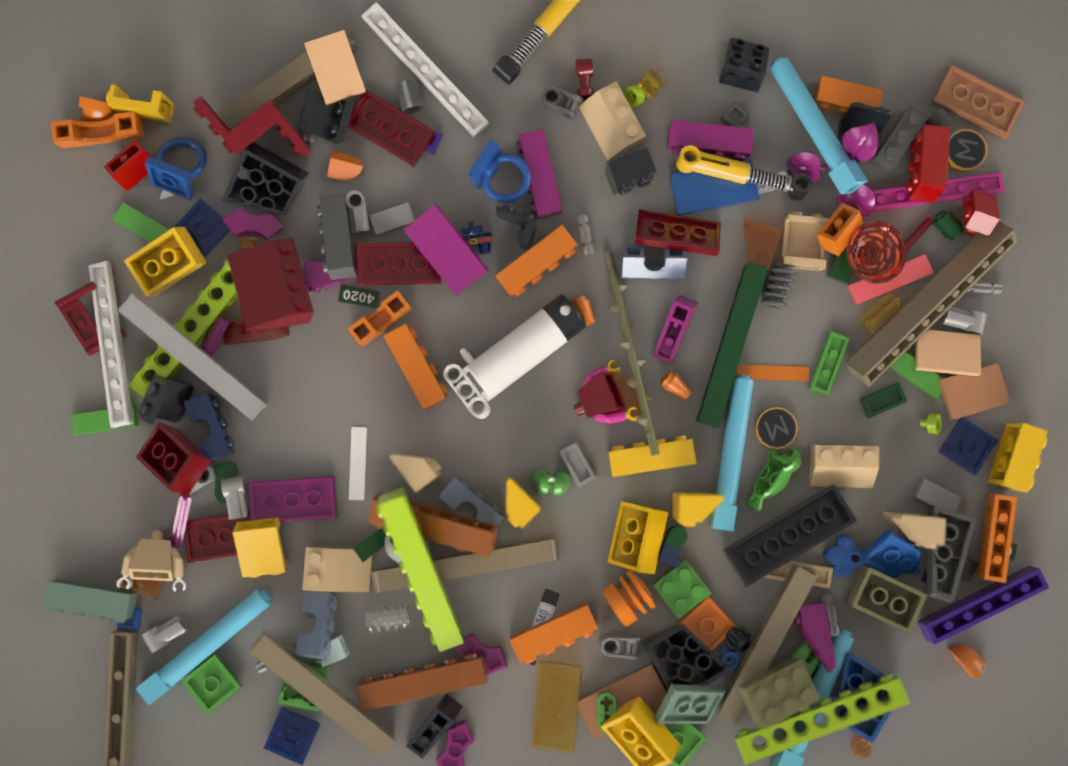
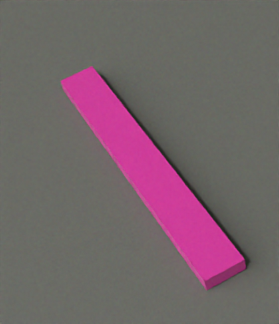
[836,172,1005,212]

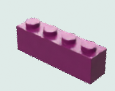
[666,120,754,161]
[516,129,562,219]

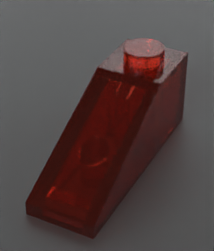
[224,319,290,345]

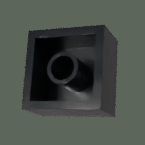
[605,147,656,196]

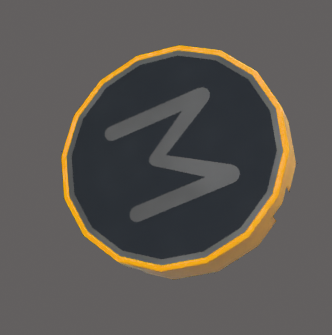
[948,129,987,171]
[755,407,798,449]

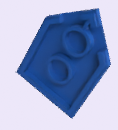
[861,531,921,578]

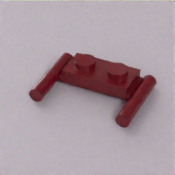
[55,281,127,356]

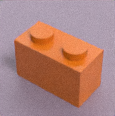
[817,203,863,256]

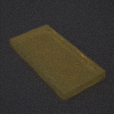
[532,661,582,753]

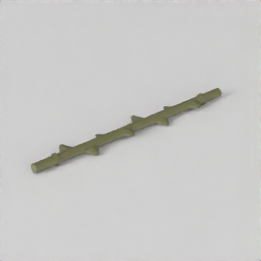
[604,252,660,456]

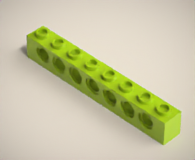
[128,258,238,398]
[734,674,910,765]

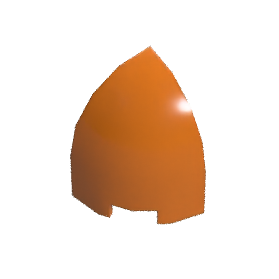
[79,96,118,122]
[327,150,363,180]
[947,644,986,679]

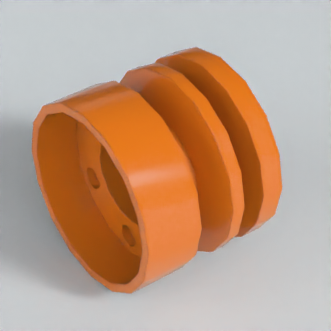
[601,569,656,627]

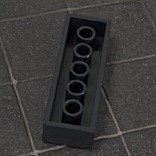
[723,484,858,588]

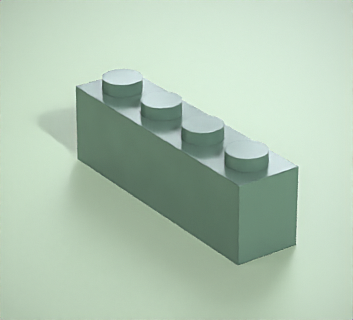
[43,579,138,623]

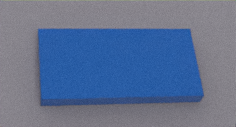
[669,159,760,215]

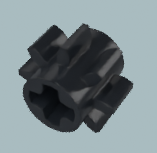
[725,626,752,653]

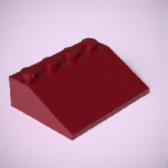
[227,238,314,332]

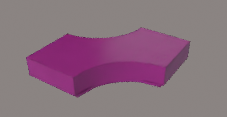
[223,207,284,241]
[455,633,508,674]
[436,720,475,766]

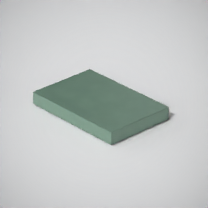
[654,685,725,724]

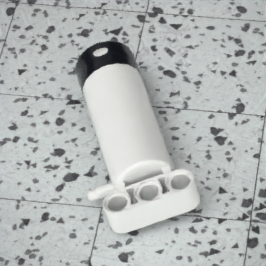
[444,294,586,419]

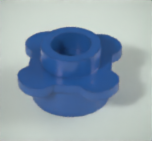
[720,647,741,671]

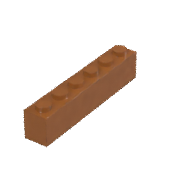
[368,493,499,557]
[356,653,488,711]

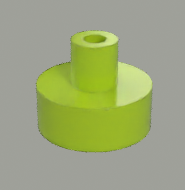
[624,85,645,107]
[920,413,942,434]

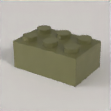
[845,565,927,634]
[737,658,821,729]

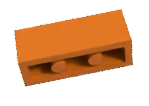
[813,76,883,116]

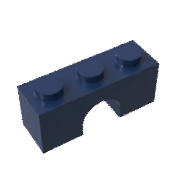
[184,393,235,461]

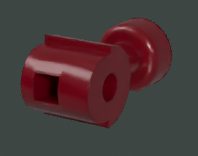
[575,59,594,99]

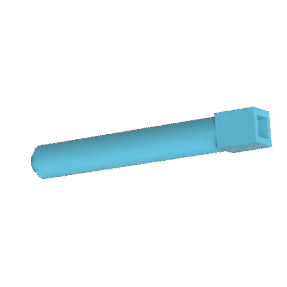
[770,57,868,195]
[709,374,754,532]
[136,588,272,705]
[771,627,854,766]

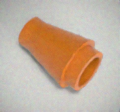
[570,294,596,326]
[660,371,692,400]

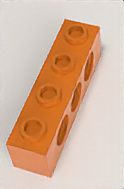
[976,493,1017,583]

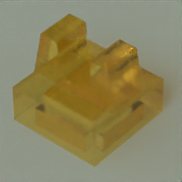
[637,69,667,100]

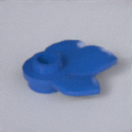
[823,535,865,578]

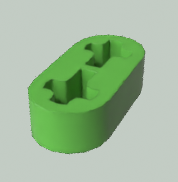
[596,690,616,734]

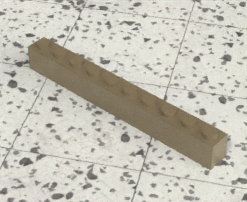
[846,221,1018,387]

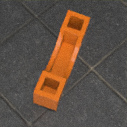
[51,111,145,149]

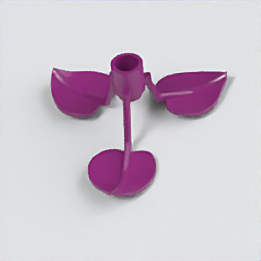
[787,123,878,216]

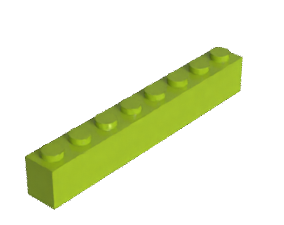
[376,488,464,652]

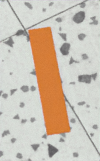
[737,364,810,381]

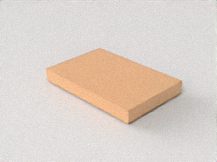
[304,30,366,105]
[915,330,981,376]

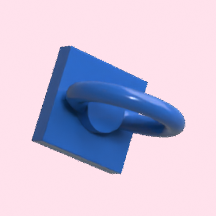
[145,138,207,200]
[467,140,531,203]

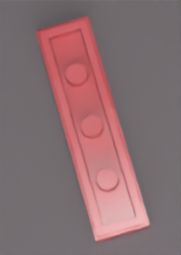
[847,254,934,305]

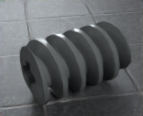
[760,262,797,309]

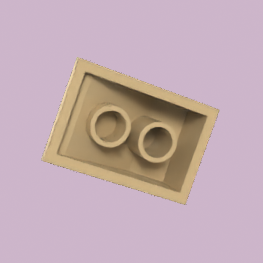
[303,545,373,592]

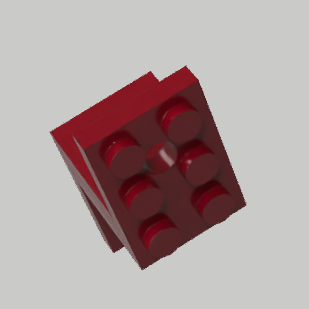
[193,96,311,157]

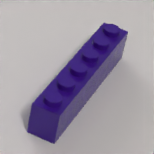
[917,566,1049,645]

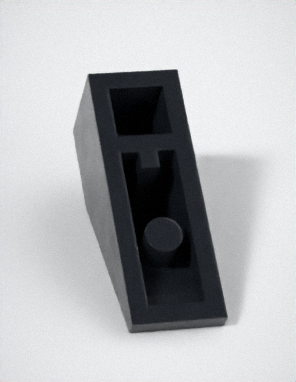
[406,693,463,759]

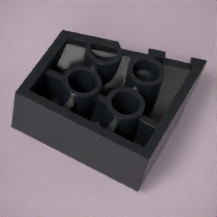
[222,142,309,215]
[641,624,732,692]

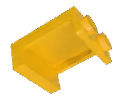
[106,84,174,124]
[233,517,288,578]

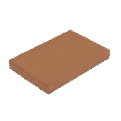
[938,363,1010,420]

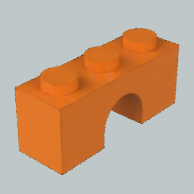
[347,290,413,348]

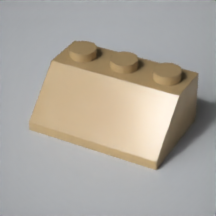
[578,81,646,161]
[809,445,879,488]
[389,454,442,492]
[882,511,946,549]

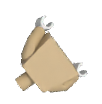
[117,530,186,592]

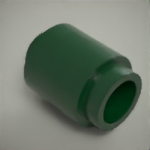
[933,210,964,241]

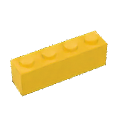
[607,435,696,477]

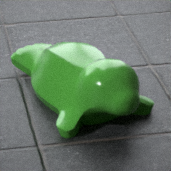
[747,448,802,511]

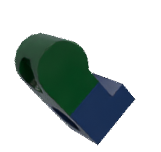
[658,525,688,568]

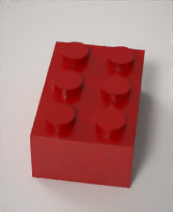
[906,125,950,203]

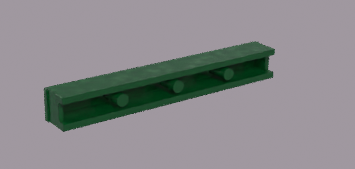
[696,262,768,428]

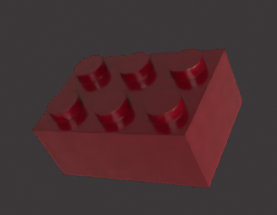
[136,422,211,496]

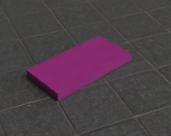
[404,204,489,296]
[248,476,337,523]

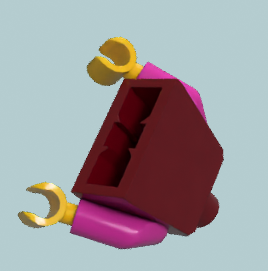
[574,360,639,424]

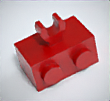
[103,139,153,192]
[961,188,1000,236]

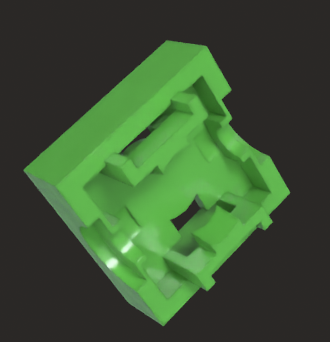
[278,661,331,712]

